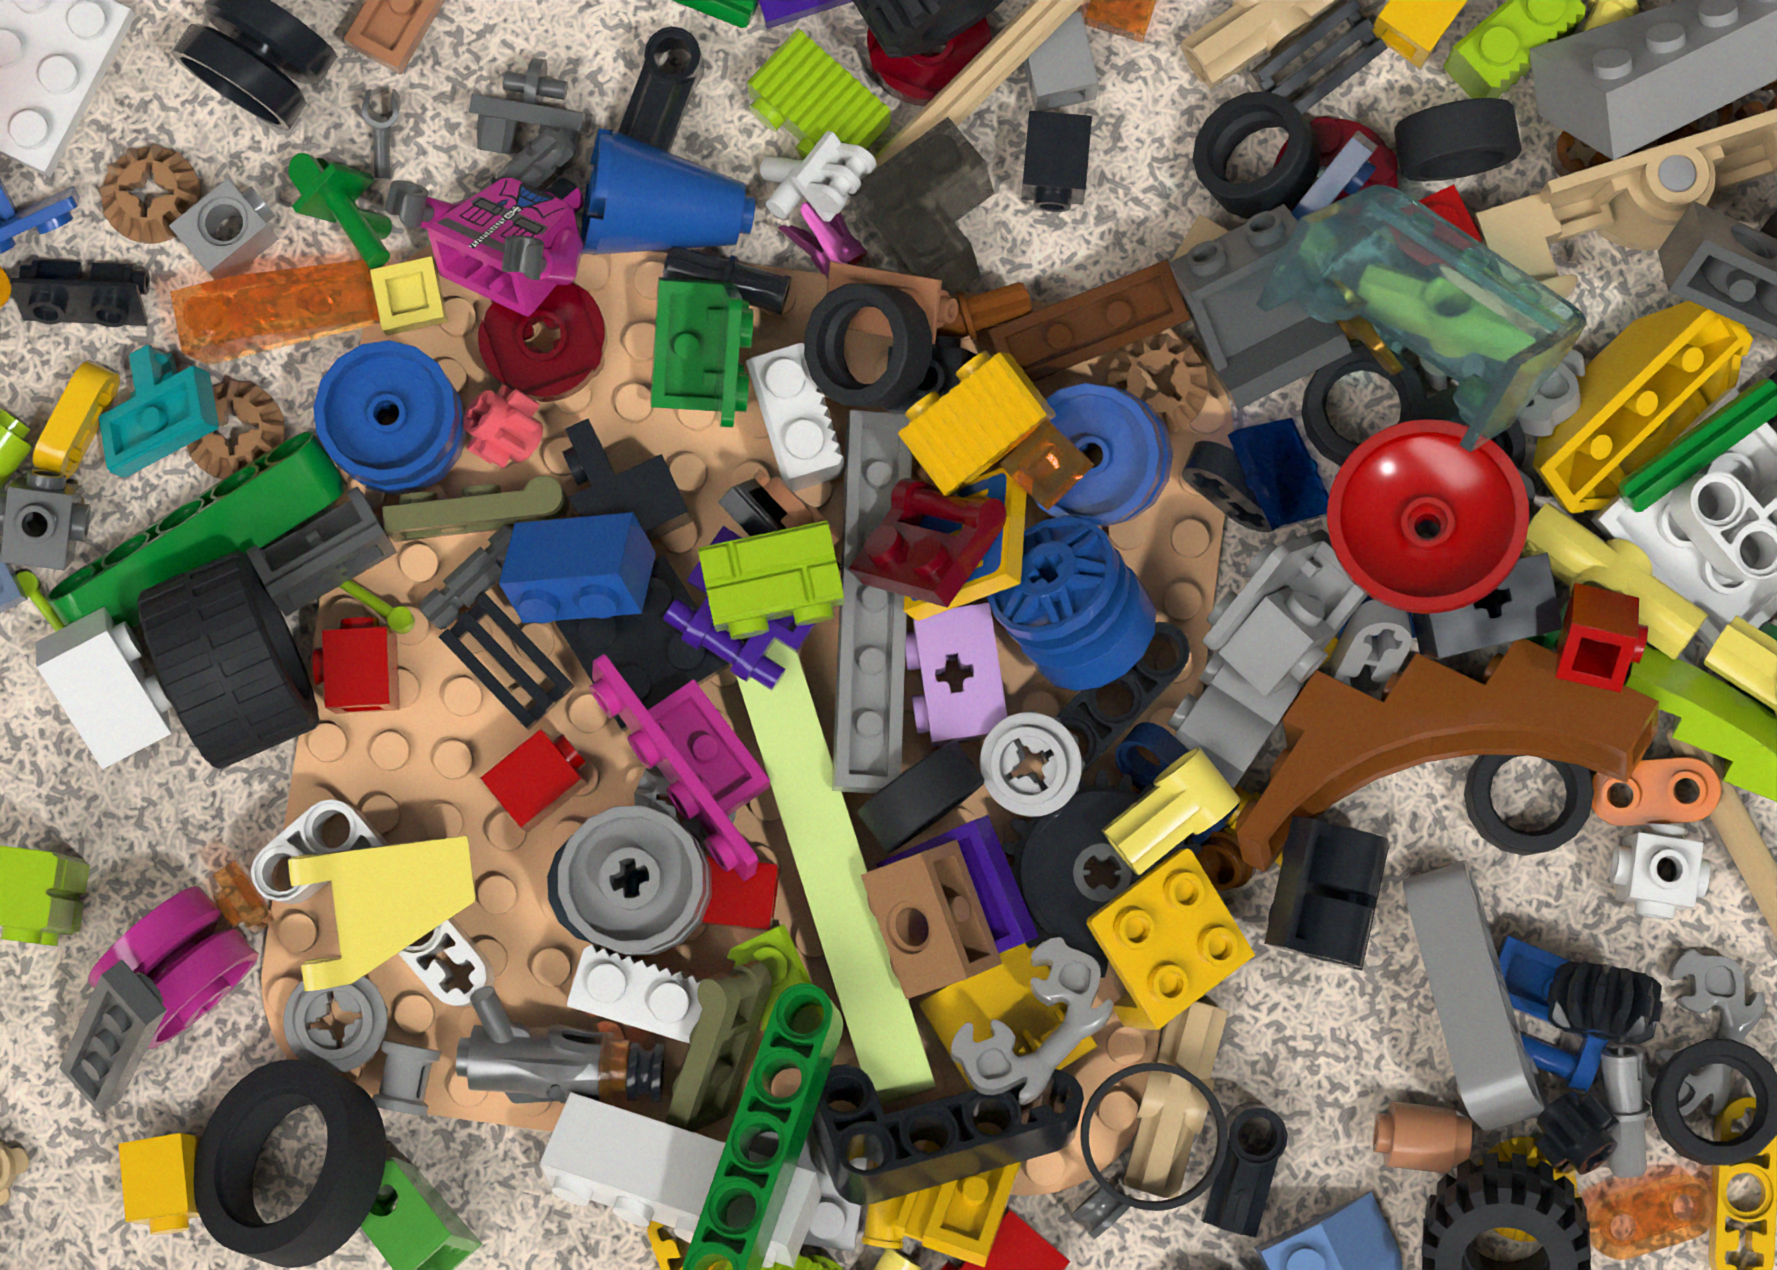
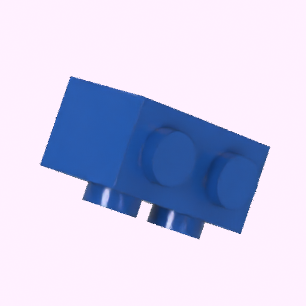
[499,512,656,623]

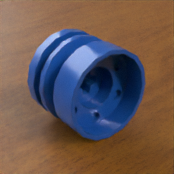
[987,516,1156,691]

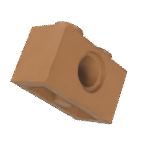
[861,840,1002,999]

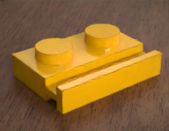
[894,1125,1022,1267]

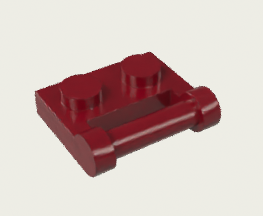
[848,478,1007,608]

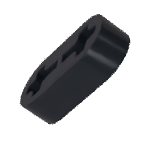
[1181,441,1288,533]

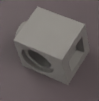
[1023,11,1099,112]
[169,178,279,286]

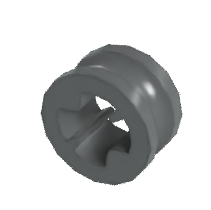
[1071,1176,1134,1239]

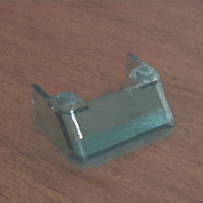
[1256,185,1587,452]

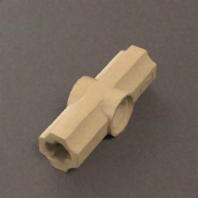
[1180,0,1341,89]
[1122,1001,1228,1199]

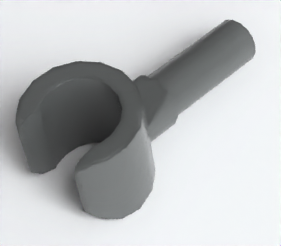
[361,89,401,178]

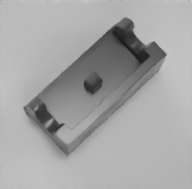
[245,486,398,616]

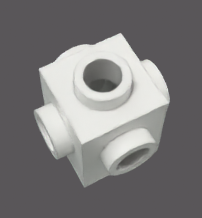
[1610,823,1710,920]

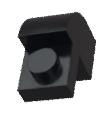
[562,418,693,541]

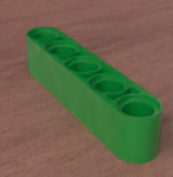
[46,431,347,628]
[682,983,843,1270]

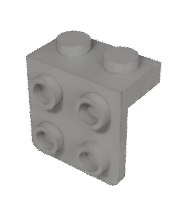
[1202,529,1368,679]

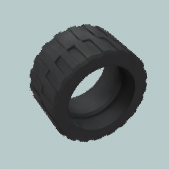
[137,550,319,769]

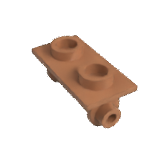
[827,261,958,344]

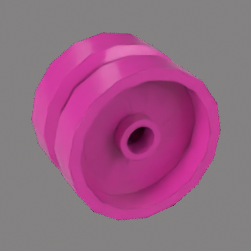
[88,886,259,1049]

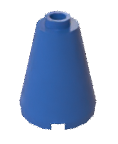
[580,128,755,255]

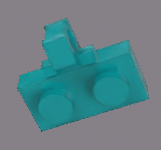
[98,344,220,478]

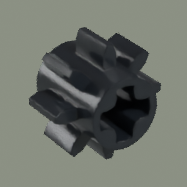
[1534,1092,1619,1175]

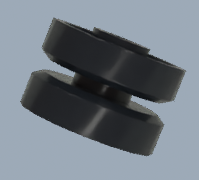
[171,0,338,131]

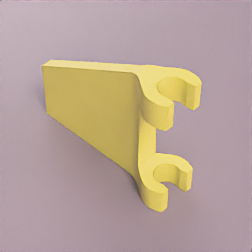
[288,835,476,991]

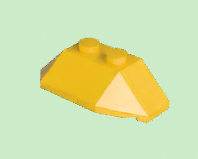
[1532,300,1753,513]

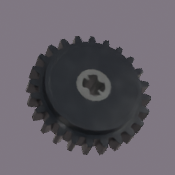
[1002,770,1202,978]

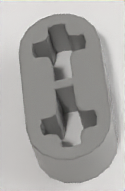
[1330,600,1412,699]

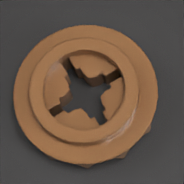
[98,143,201,244]
[1106,333,1208,434]
[187,379,285,480]

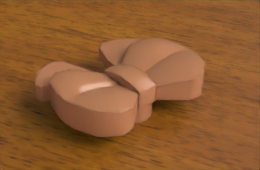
[753,469,841,546]

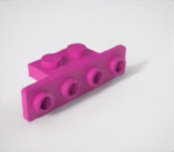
[589,654,771,882]

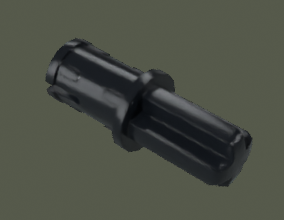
[663,246,792,315]

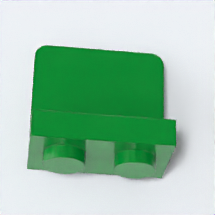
[650,277,753,428]

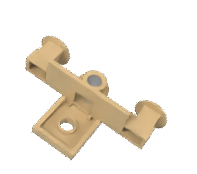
[1472,109,1777,313]

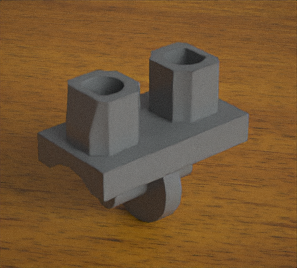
[469,57,592,165]

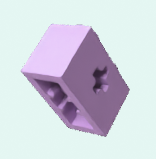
[905,603,1007,748]

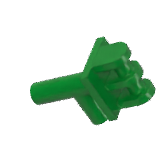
[288,153,392,269]

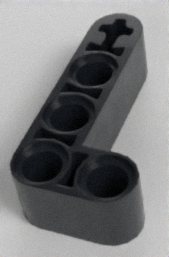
[812,1064,1084,1205]

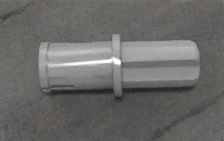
[1601,1045,1651,1178]

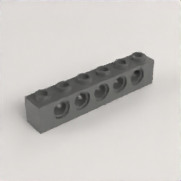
[1657,201,1777,340]

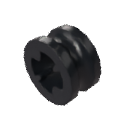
[627,1042,666,1102]

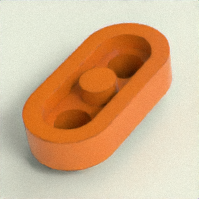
[1592,756,1722,826]

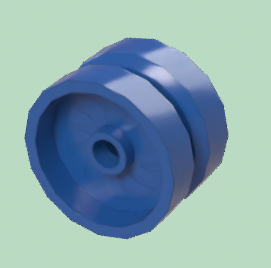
[313,340,467,496]
[1017,383,1173,527]

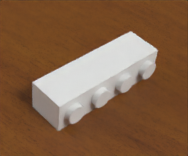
[540,1092,822,1268]

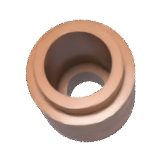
[1373,1101,1472,1174]

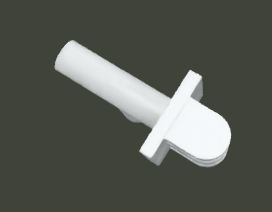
[760,131,877,222]

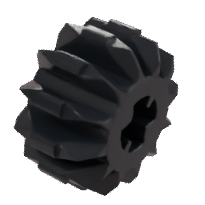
[1547,961,1663,1044]

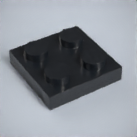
[555,555,732,732]

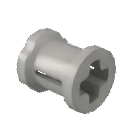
[372,1040,441,1116]

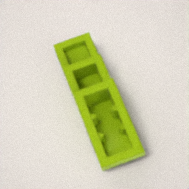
[1623,644,1777,802]

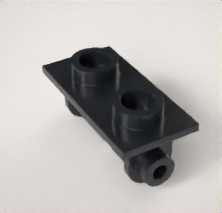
[10,258,150,327]

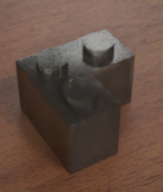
[847,117,995,297]

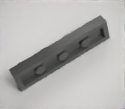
[59,959,167,1115]

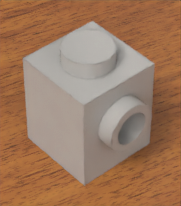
[1218,587,1335,697]

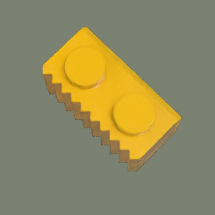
[897,350,1056,496]

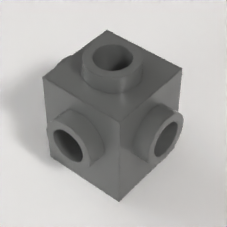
[0,470,91,571]

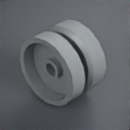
[558,806,712,955]

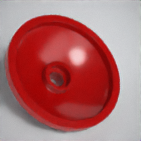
[1327,419,1529,614]

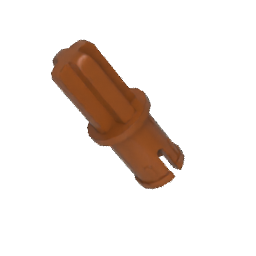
[936,282,1033,341]

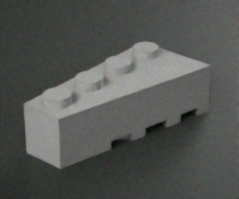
[1529,0,1777,161]

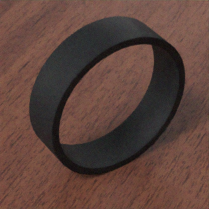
[1080,1063,1228,1211]

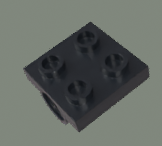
[1264,815,1389,971]

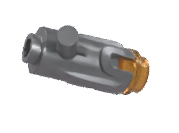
[456,986,631,1104]

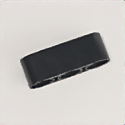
[1039,622,1190,774]

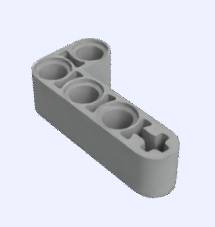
[1403,860,1549,1131]

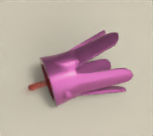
[778,202,868,279]

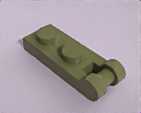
[382,475,569,542]
[665,960,772,1132]

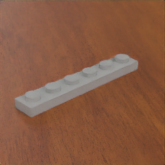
[832,410,912,794]

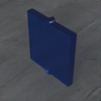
[1227,417,1329,531]

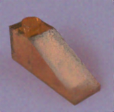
[170,260,380,365]

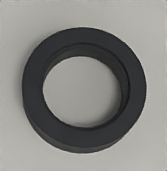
[194,1059,386,1268]

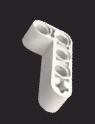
[1669,471,1777,581]
[251,799,495,1007]

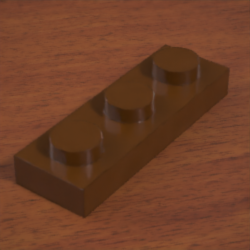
[988,259,1191,382]

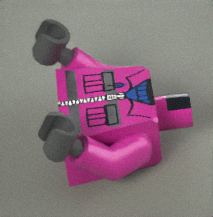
[385,177,584,317]

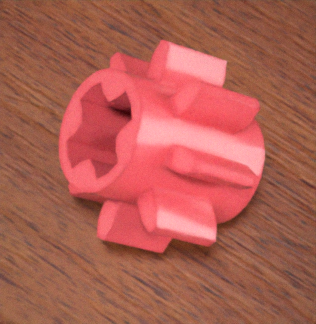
[463,385,543,468]

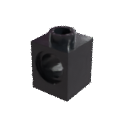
[1021,110,1092,212]

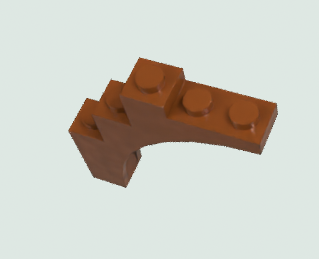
[1235,638,1659,873]

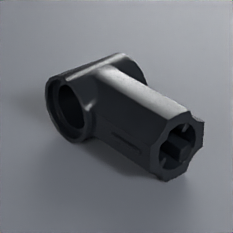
[618,26,705,152]
[1200,1102,1288,1238]

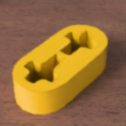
[33,360,120,480]

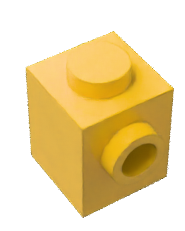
[118,1133,202,1235]

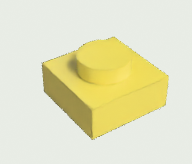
[370,256,448,336]

